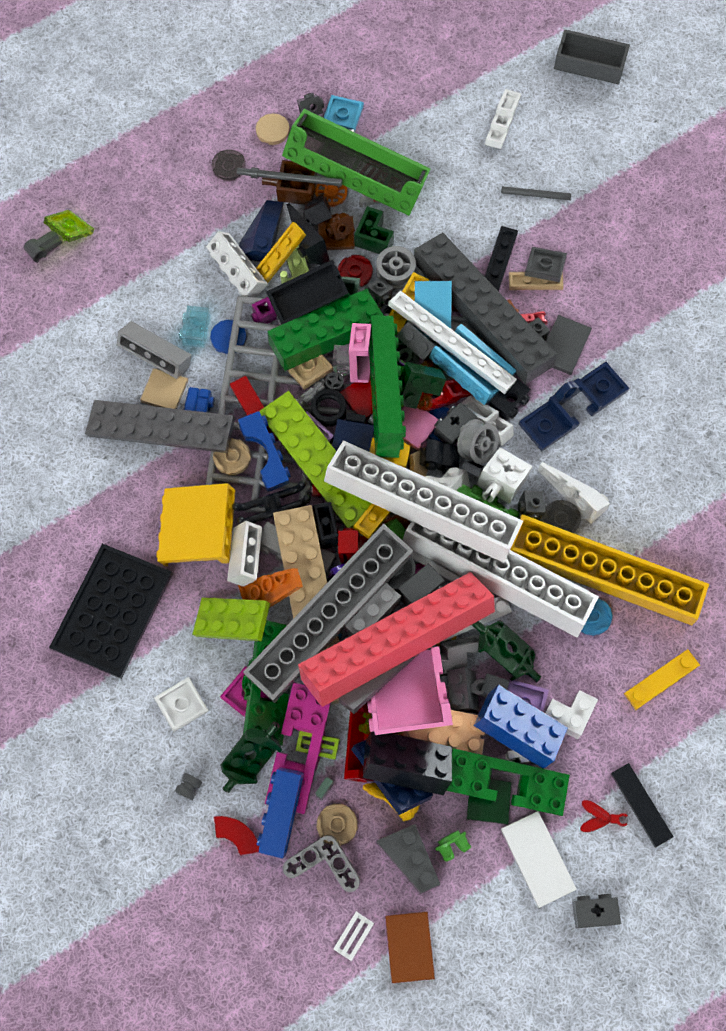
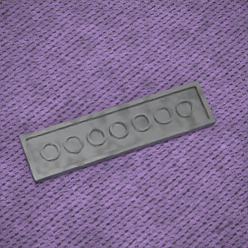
[85,400,235,453]

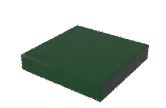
[466,780,511,825]

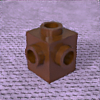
[325,212,355,241]

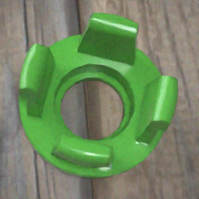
[435,830,471,862]

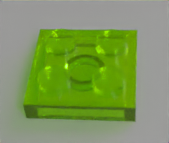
[43,210,94,242]

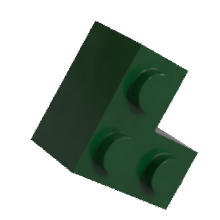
[354,206,394,254]
[400,362,446,409]

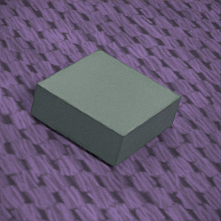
[315,777,334,800]

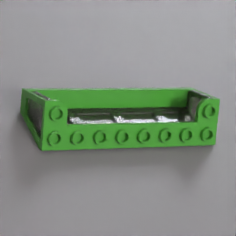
[282,109,431,216]

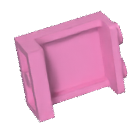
[349,323,371,383]

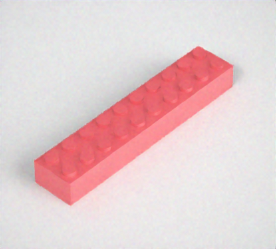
[298,572,495,707]

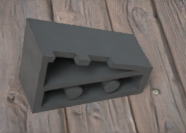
[376,824,441,894]

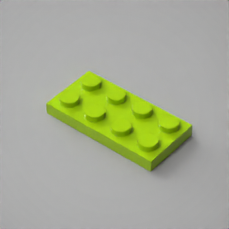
[192,597,270,642]

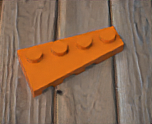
[238,568,303,608]

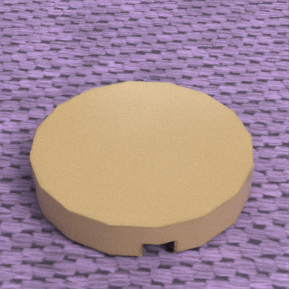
[256,113,290,145]
[213,438,251,475]
[317,804,358,846]

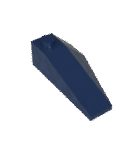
[239,200,284,262]

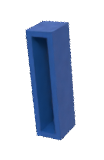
[257,767,304,859]

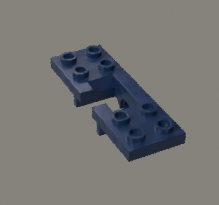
[519,362,630,452]

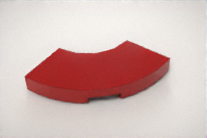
[214,816,260,856]

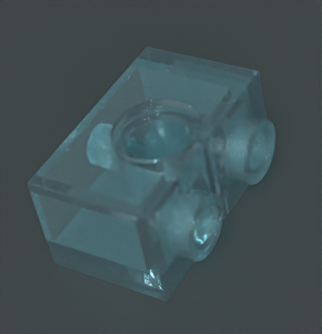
[179,305,211,348]

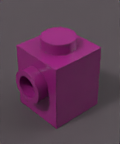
[251,297,277,324]

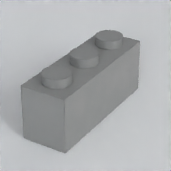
[345,583,401,636]

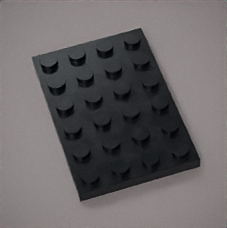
[49,543,173,679]

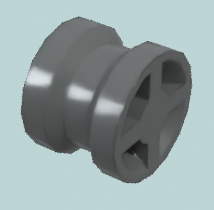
[325,372,344,392]

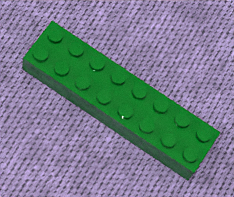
[369,315,406,458]

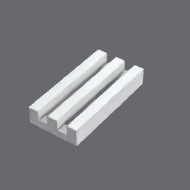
[334,911,374,961]

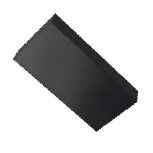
[461,460,484,477]

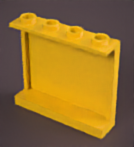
[156,483,235,567]

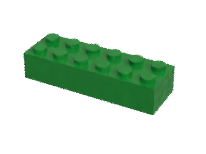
[267,289,384,371]

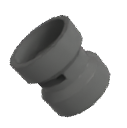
[175,772,202,801]

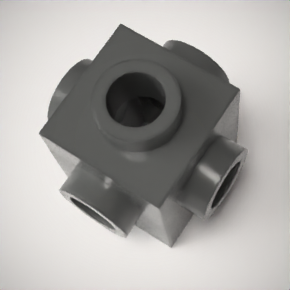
[297,93,324,115]
[365,278,394,308]
[518,491,547,521]

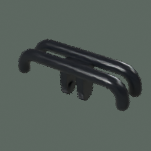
[232,480,311,524]

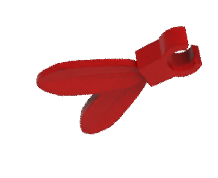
[580,800,628,832]

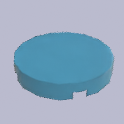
[581,599,613,636]

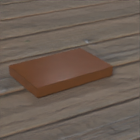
[385,912,435,983]

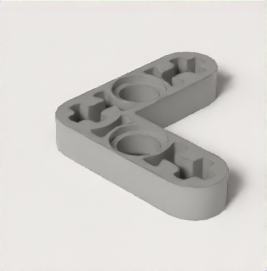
[283,835,360,892]

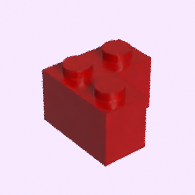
[338,528,368,564]

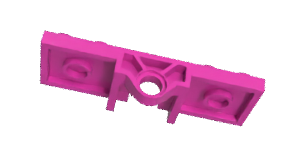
[265,682,331,814]

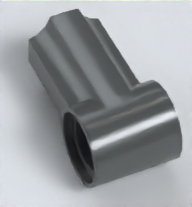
[24,230,62,262]

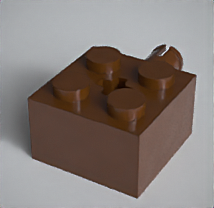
[262,160,318,205]

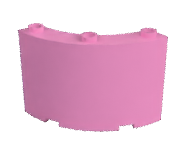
[367,647,453,735]

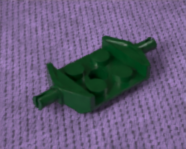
[472,620,542,683]
[220,721,282,793]

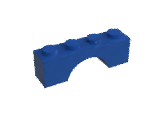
[238,411,291,492]

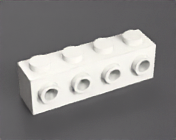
[206,231,268,298]

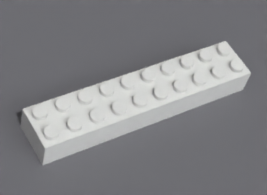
[324,441,523,563]
[403,522,599,637]

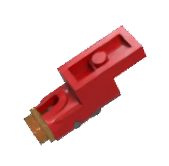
[417,379,472,411]

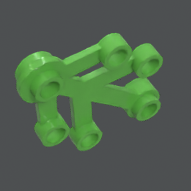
[457,484,520,519]

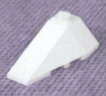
[538,462,610,524]

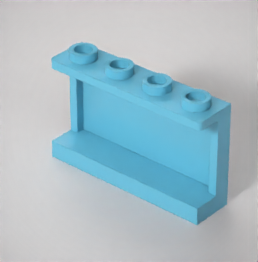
[429,324,517,405]

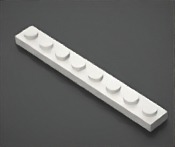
[388,291,517,394]

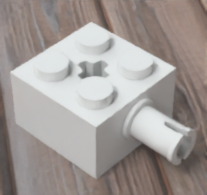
[477,448,533,504]

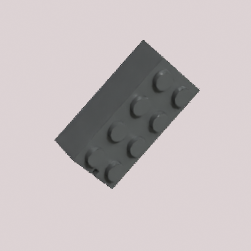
[554,29,630,85]

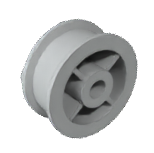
[376,246,416,289]
[457,419,499,464]

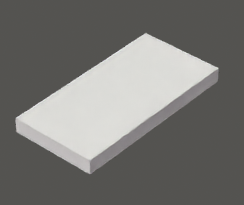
[501,811,577,908]

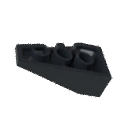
[286,203,330,265]

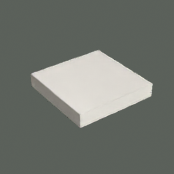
[154,677,209,732]

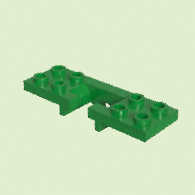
[242,620,289,746]
[447,748,570,816]

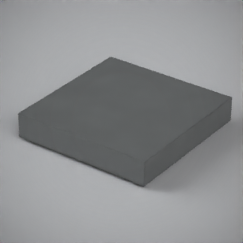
[525,247,567,282]

